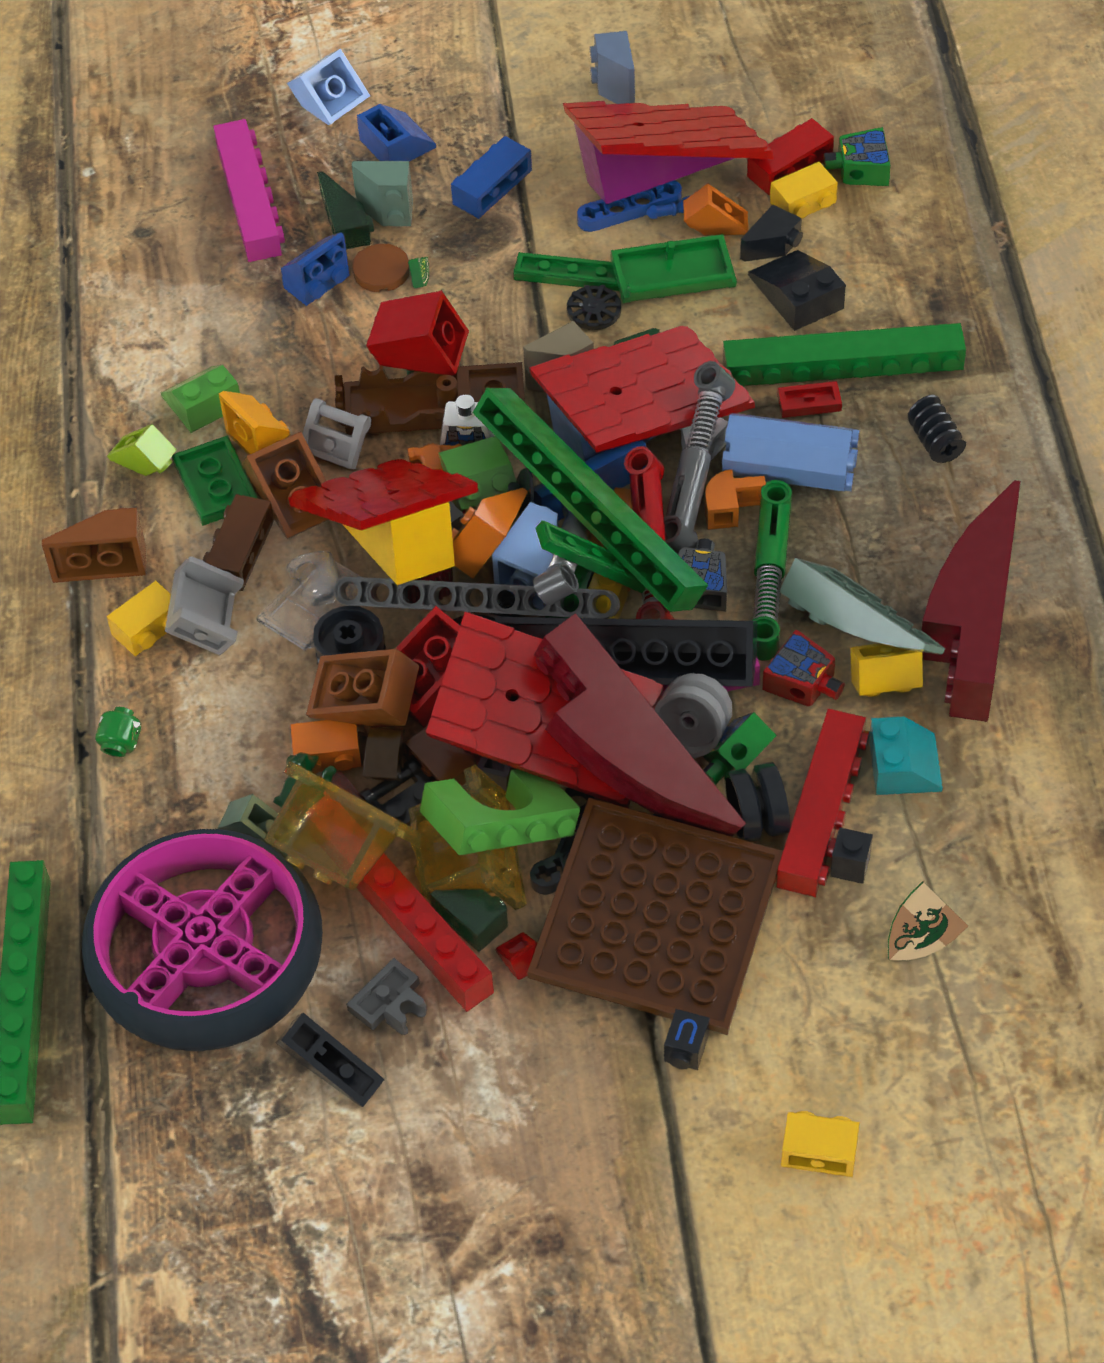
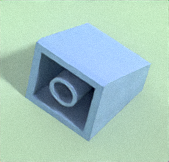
[492,502,558,610]

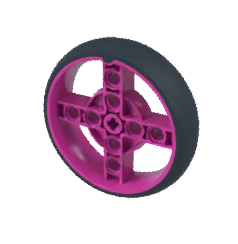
[82,829,323,1051]

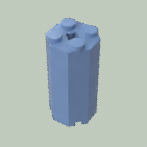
[722,413,860,492]

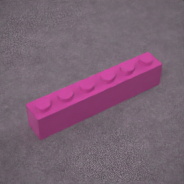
[213,119,285,262]

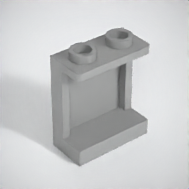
[165,557,244,655]

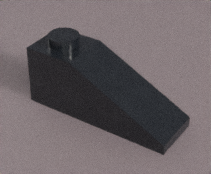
[276,1013,385,1107]

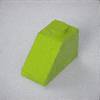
[107,424,177,476]

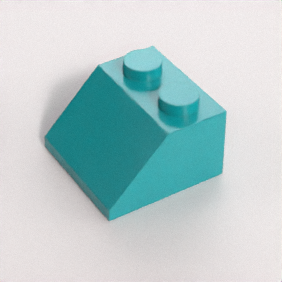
[869,716,943,795]

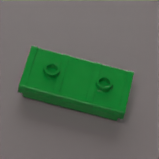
[610,234,737,304]

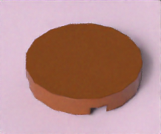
[352,243,410,292]

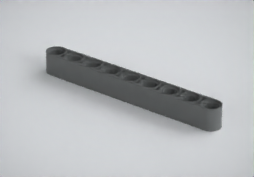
[334,577,620,619]

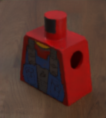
[762,630,845,706]

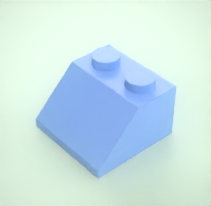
[287,49,370,125]

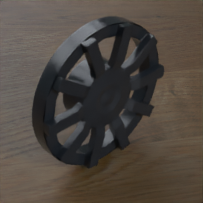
[567,285,622,330]

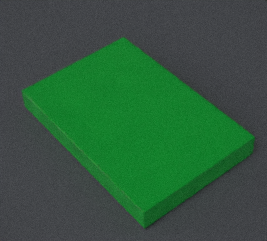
[172,435,258,526]

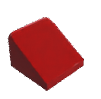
[495,932,538,980]

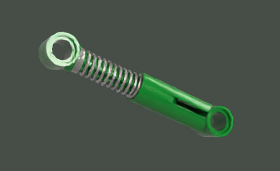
[752,480,792,661]

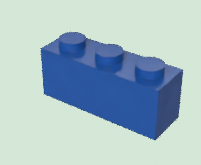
[451,136,532,219]

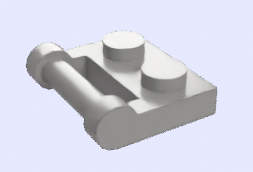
[302,398,371,469]

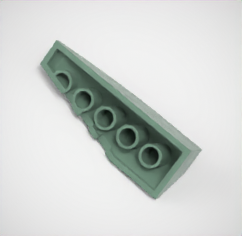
[779,558,945,654]

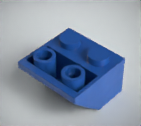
[357,104,436,162]
[281,232,350,306]

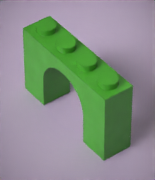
[419,769,580,855]

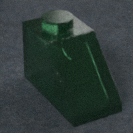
[430,889,508,952]

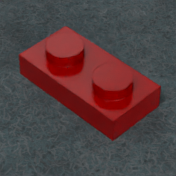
[777,381,842,418]

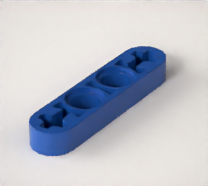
[577,180,682,232]

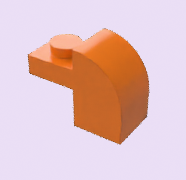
[705,469,766,530]

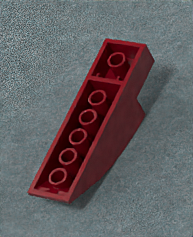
[921,480,1021,722]
[534,613,746,837]

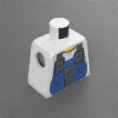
[440,395,495,446]

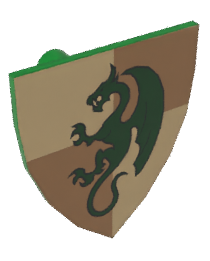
[888,881,968,960]

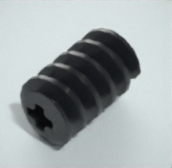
[908,395,966,463]

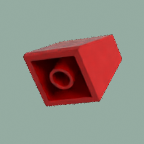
[366,290,469,376]

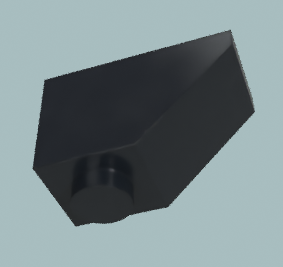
[740,205,803,262]

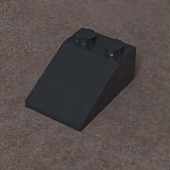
[748,250,846,331]

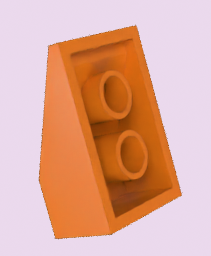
[452,488,528,578]

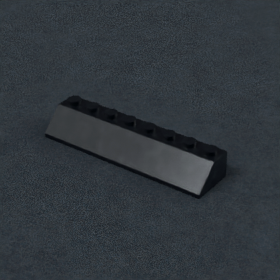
[495,617,758,687]

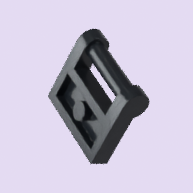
[358,758,432,839]

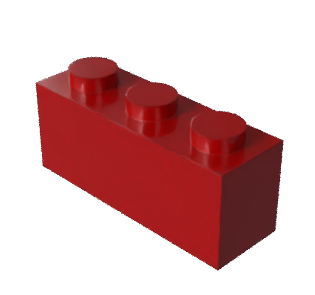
[747,118,834,195]

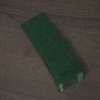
[317,171,374,250]

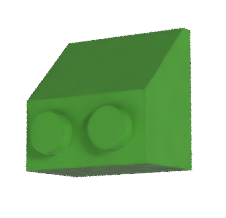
[161,365,240,433]
[438,436,516,511]

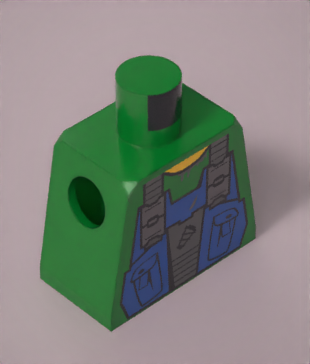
[823,127,891,186]
[703,712,777,786]

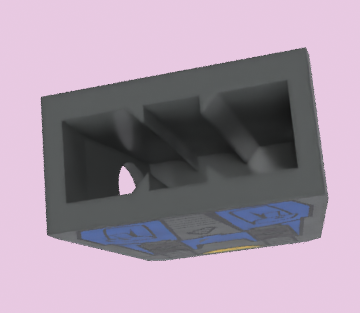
[678,538,727,612]

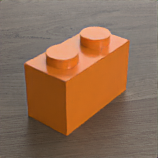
[291,720,362,775]

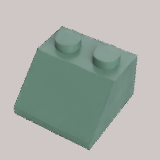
[352,161,413,226]

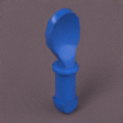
[646,196,689,219]

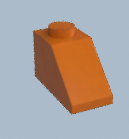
[683,183,748,236]

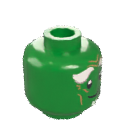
[95,707,141,757]

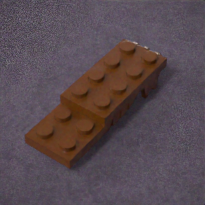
[335,362,525,435]

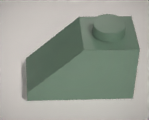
[217,794,302,858]

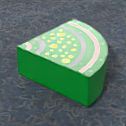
[408,257,429,289]

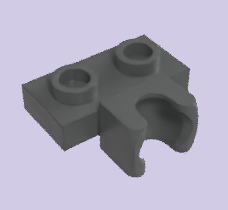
[346,958,427,1035]

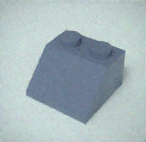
[589,31,635,104]

